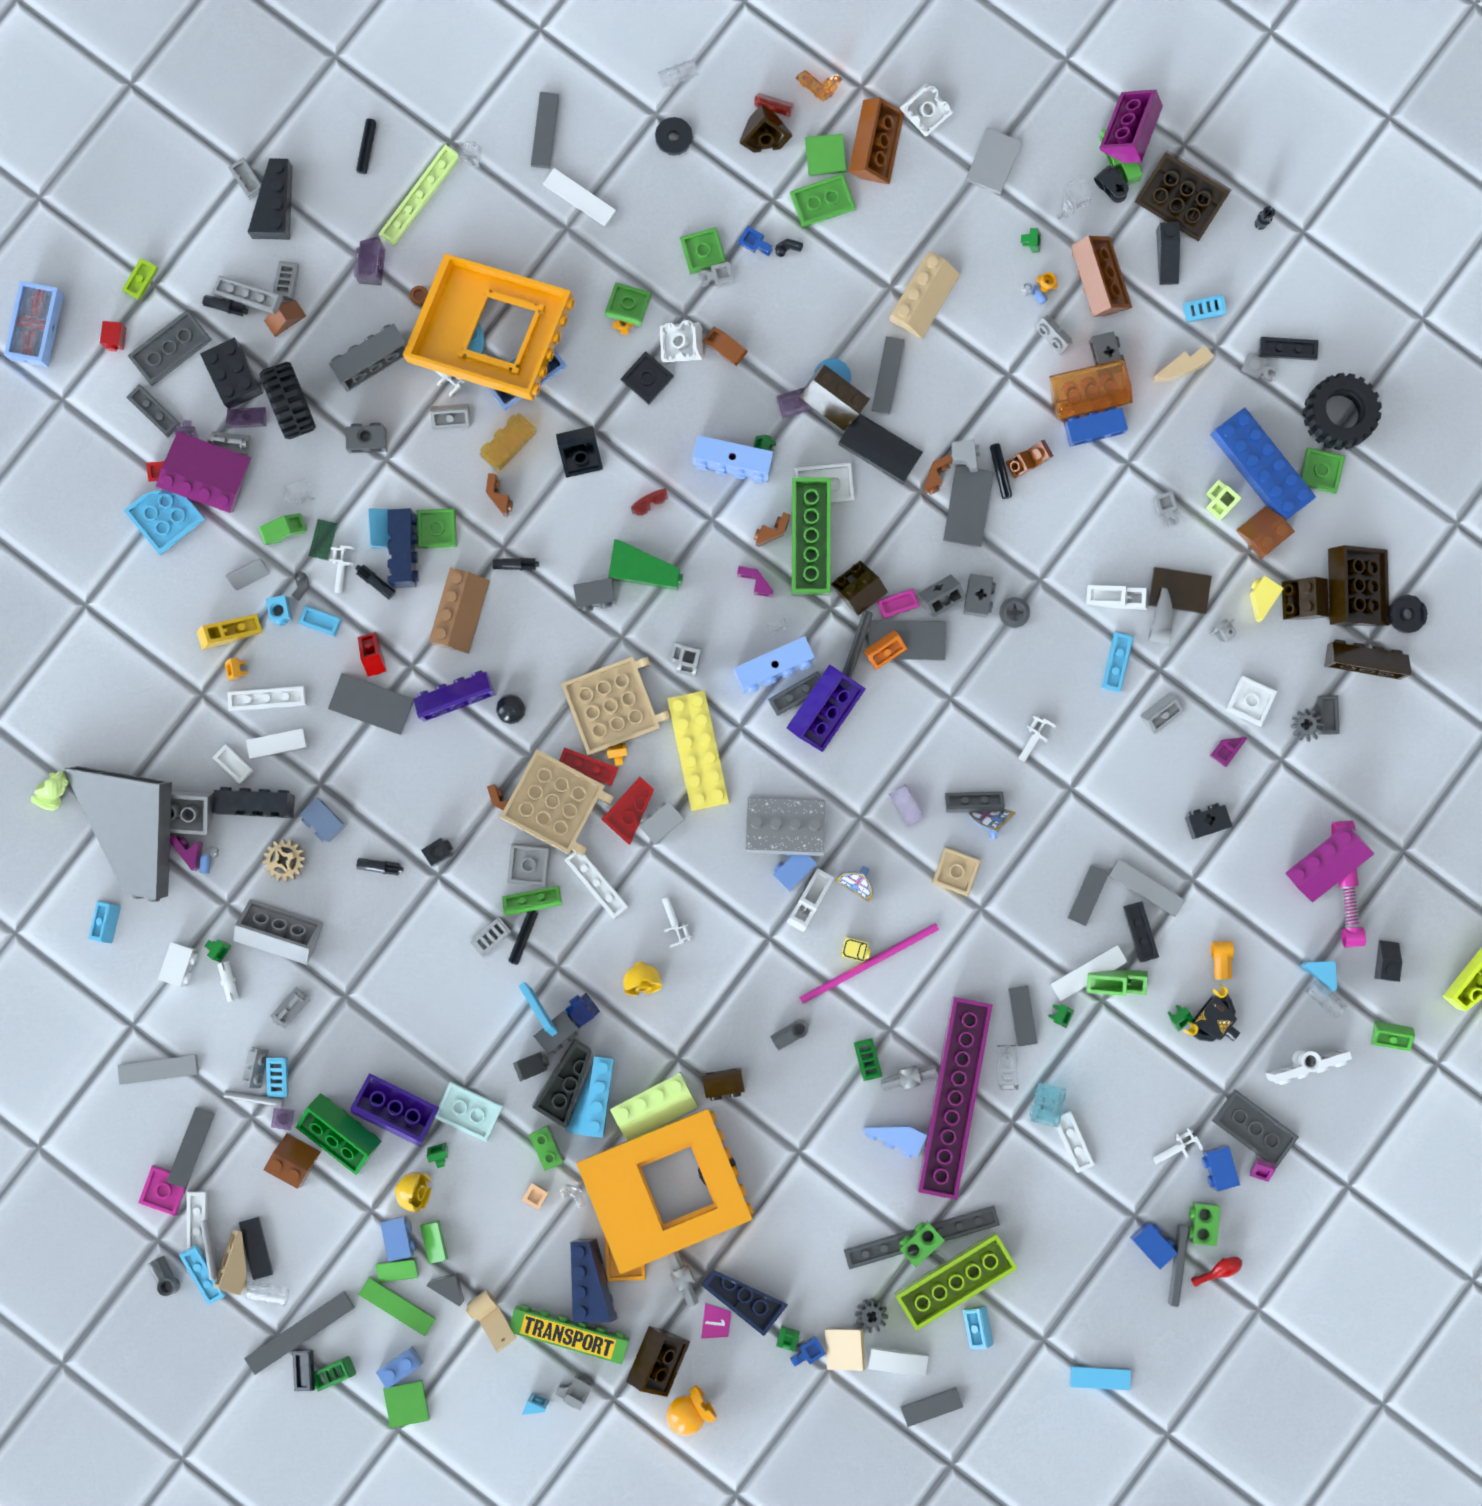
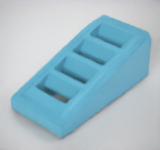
[1183,294,1226,323]
[266,1057,288,1097]

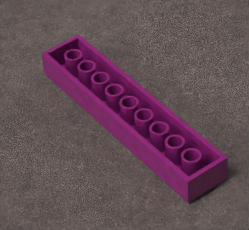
[917,997,993,1200]

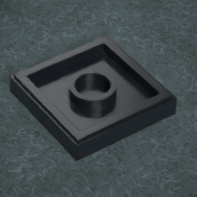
[620,351,674,405]

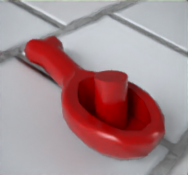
[1191,1257,1242,1287]

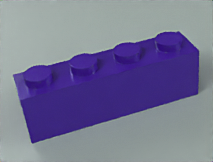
[786,664,866,752]
[413,670,496,722]
[350,1073,439,1147]

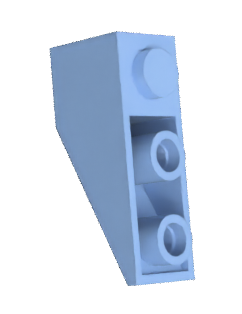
[863,1125,927,1158]

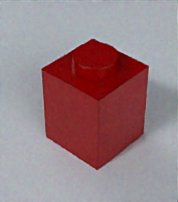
[100,321,126,352]

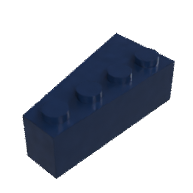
[570,1239,618,1323]

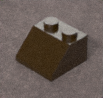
[702,1067,745,1101]

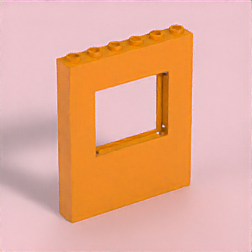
[403,253,575,401]
[576,1108,754,1275]

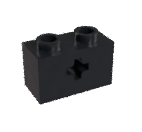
[1185,803,1233,839]

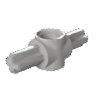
[881,1064,938,1090]
[667,1251,698,1307]

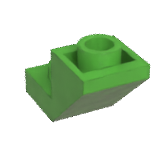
[258,513,307,545]

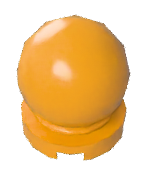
[666,1385,717,1436]

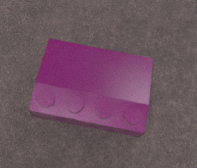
[156,431,251,513]

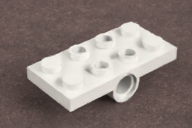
[1266,1050,1352,1085]

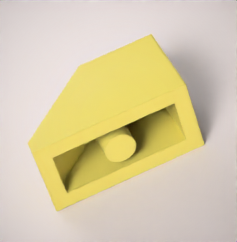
[1250,575,1284,623]

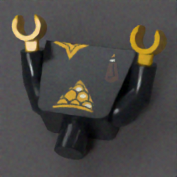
[1183,983,1240,1042]

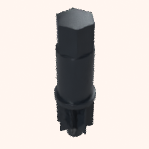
[202,295,248,317]
[493,557,539,571]
[355,564,396,600]
[356,858,404,876]

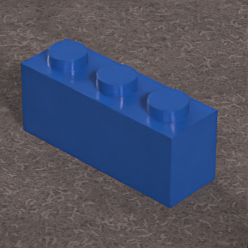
[1064,406,1128,447]

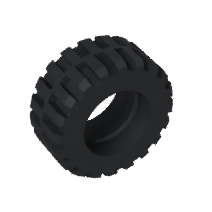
[259,361,316,439]
[1303,373,1382,450]

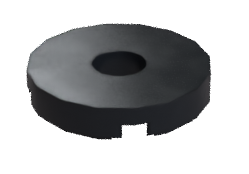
[655,117,693,156]
[1388,595,1428,633]

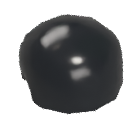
[496,694,526,724]

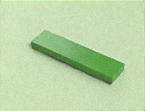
[358,1277,436,1336]

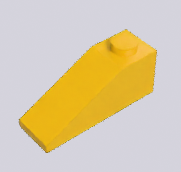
[197,614,262,650]

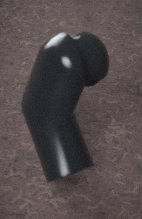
[775,239,803,257]

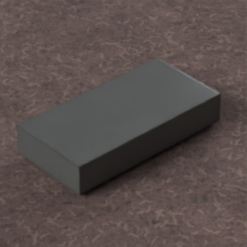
[1317,695,1340,735]

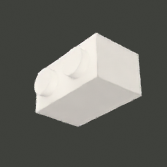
[158,942,198,987]

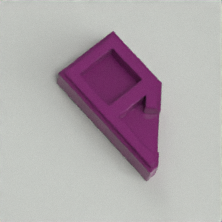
[1210,737,1247,767]

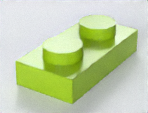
[122,258,159,301]

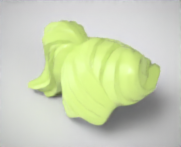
[31,771,69,811]

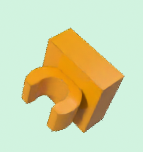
[225,658,248,681]
[607,743,627,766]

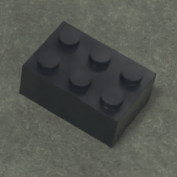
[200,337,263,409]

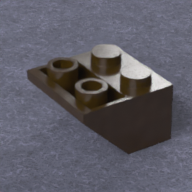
[831,560,888,616]
[1282,577,1329,620]

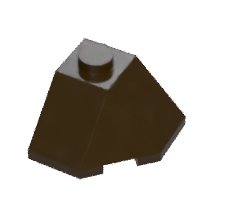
[739,104,792,153]

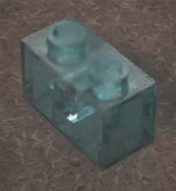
[1030,1083,1067,1127]

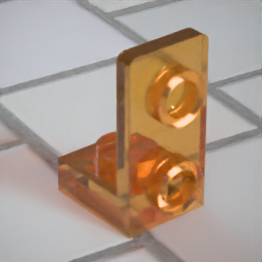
[796,70,842,102]

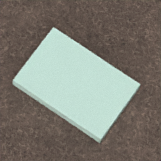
[435,1081,503,1142]

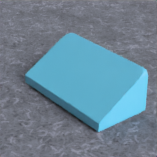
[368,508,391,548]
[88,901,121,943]
[963,1306,993,1349]
[522,1393,549,1415]

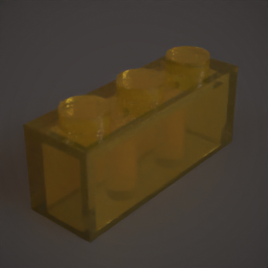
[479,413,537,473]

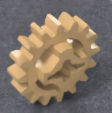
[262,839,306,882]

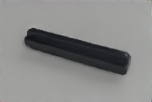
[356,118,376,174]
[990,443,1012,499]
[508,910,538,965]

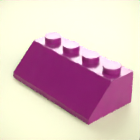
[1099,89,1163,163]
[1285,824,1375,903]

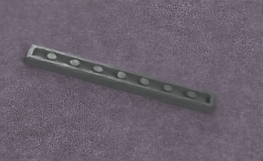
[844,1205,1000,1270]

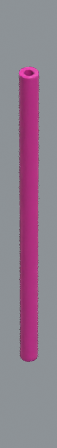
[799,923,939,1004]

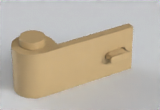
[466,1289,517,1353]

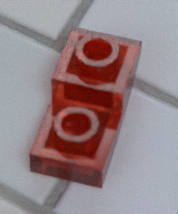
[631,488,668,516]

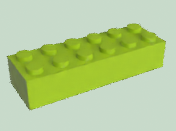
[894,1231,1018,1331]

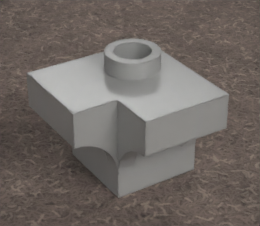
[951,439,980,472]
[669,642,702,677]
[555,1374,594,1410]

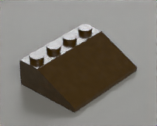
[1135,150,1232,242]
[1328,545,1390,626]

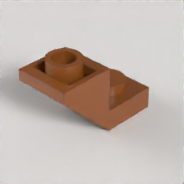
[702,327,748,366]
[1006,439,1054,478]
[923,454,953,495]
[486,473,513,517]
[754,512,790,547]
[487,784,509,810]

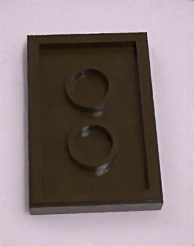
[1148,567,1212,614]

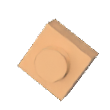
[522,1182,549,1210]

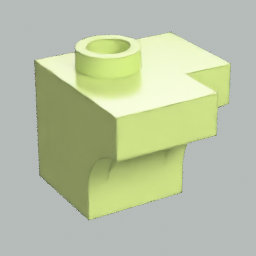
[1205,480,1241,520]

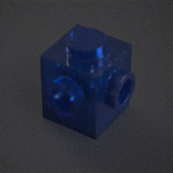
[565,993,600,1028]

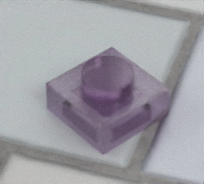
[271,1107,295,1130]

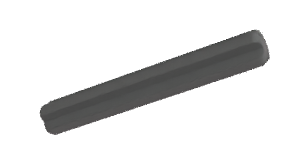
[842,610,873,678]

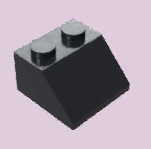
[556,426,603,478]

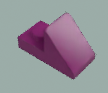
[170,835,203,871]

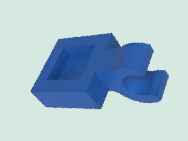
[738,226,773,256]
[790,1336,826,1366]

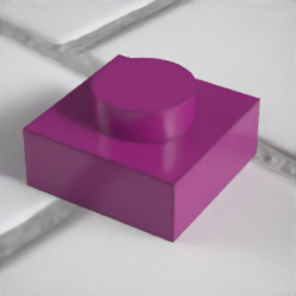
[1250,1158,1276,1182]

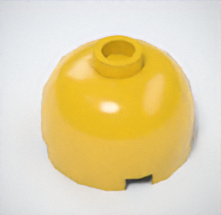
[623,962,662,996]
[395,1172,431,1213]

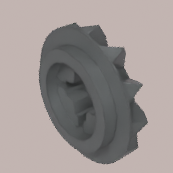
[999,597,1030,628]

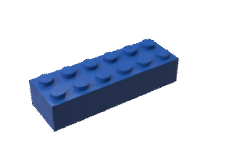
[1210,407,1316,520]

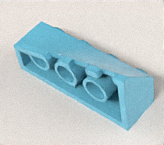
[565,1055,615,1138]

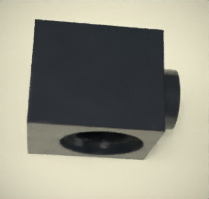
[421,838,453,867]

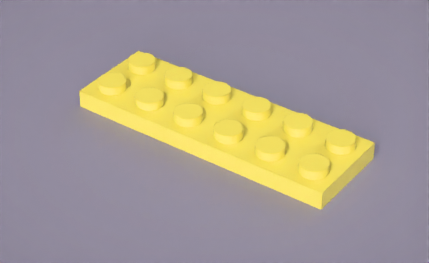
[667,690,729,812]

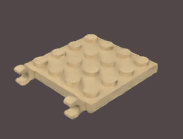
[561,656,671,756]
[499,749,614,856]

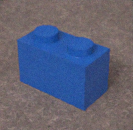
[1202,1145,1240,1191]
[1130,1222,1178,1270]

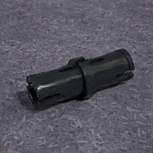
[1255,206,1275,230]

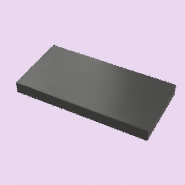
[128,310,212,386]
[943,465,994,547]
[868,620,946,661]
[328,673,414,735]
[1211,1089,1299,1168]

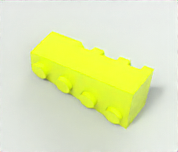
[1442,947,1482,1011]

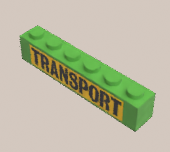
[510,1304,629,1365]

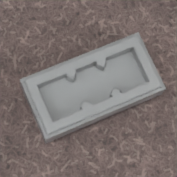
[228,157,261,200]

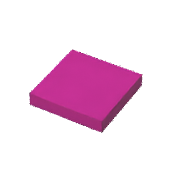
[138,1165,186,1216]

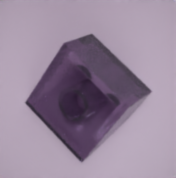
[354,237,386,286]

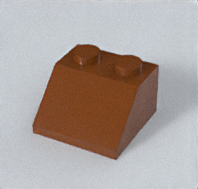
[1236,506,1295,559]
[263,1133,321,1189]

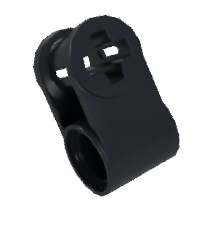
[1094,165,1129,203]

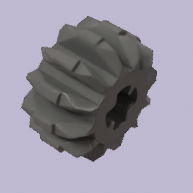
[1291,709,1325,742]
[855,1298,888,1333]

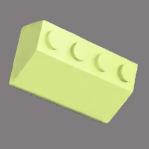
[610,1072,698,1140]

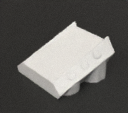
[899,83,953,137]
[660,320,704,362]

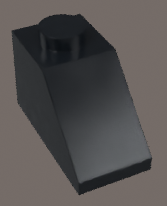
[1374,940,1402,982]

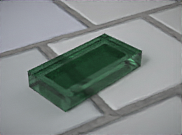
[309,519,337,561]

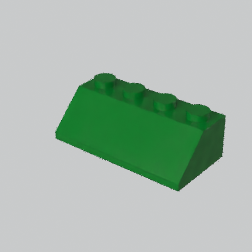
[295,1093,382,1175]

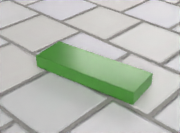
[502,886,562,916]

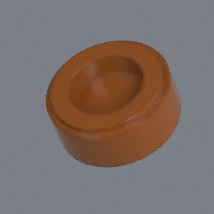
[410,286,428,306]

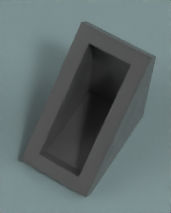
[426,1273,464,1307]

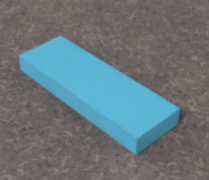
[1101,632,1134,693]
[519,982,558,1037]
[179,1244,227,1305]
[1070,1366,1131,1390]

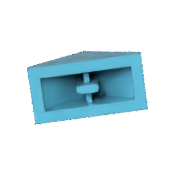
[1301,961,1337,992]

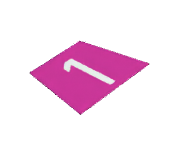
[701,1303,731,1339]

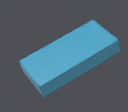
[299,605,342,637]

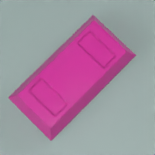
[877,589,919,619]

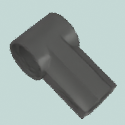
[770,1019,809,1051]
[148,1256,180,1296]

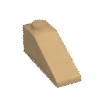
[213,1230,247,1296]

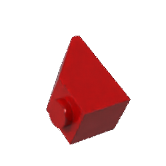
[357,632,386,677]

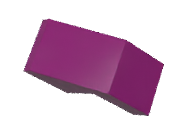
[737,566,773,598]

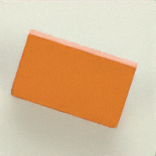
[863,630,907,670]

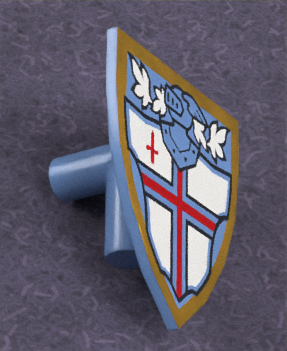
[968,809,1016,839]
[836,866,873,902]

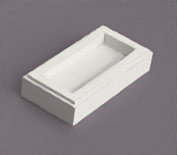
[212,744,254,784]

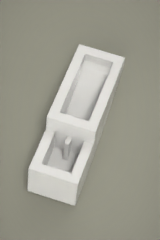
[1086,585,1149,610]
[787,868,834,932]
[868,1346,929,1376]

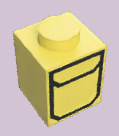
[841,937,871,962]

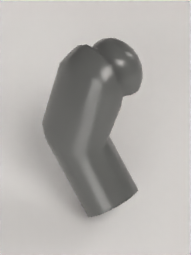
[292,571,309,601]

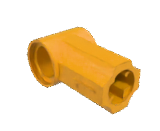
[1211,941,1234,979]

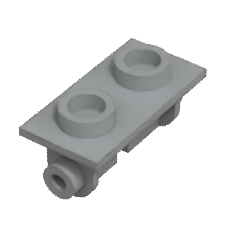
[1035,315,1073,355]
[208,431,250,455]
[1210,619,1236,642]
[270,987,311,1029]
[242,1047,269,1088]

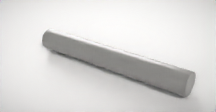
[224,1090,284,1107]
[200,1219,217,1280]

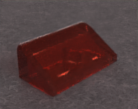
[754,93,794,117]

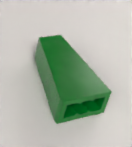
[608,539,683,590]

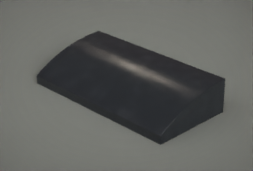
[838,414,923,484]

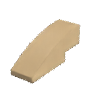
[1153,345,1215,382]

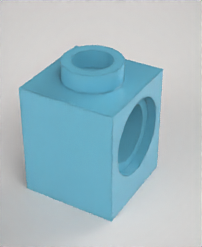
[266,595,292,626]

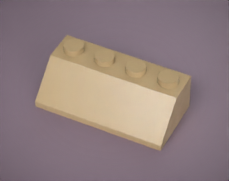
[889,250,960,339]

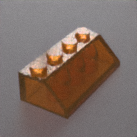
[1049,359,1133,420]

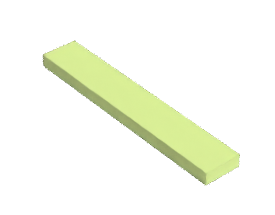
[379,144,461,247]

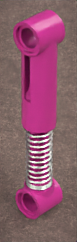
[1331,820,1366,948]

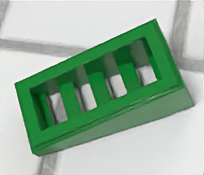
[854,1038,883,1081]
[314,1356,356,1392]

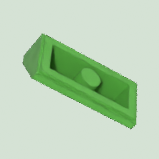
[1371,1021,1415,1051]
[420,1220,448,1264]
[375,1258,418,1283]

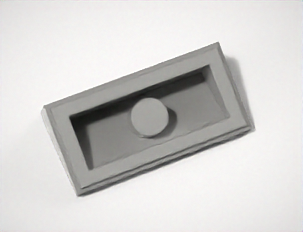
[430,404,470,429]
[226,558,269,590]
[1140,693,1185,734]

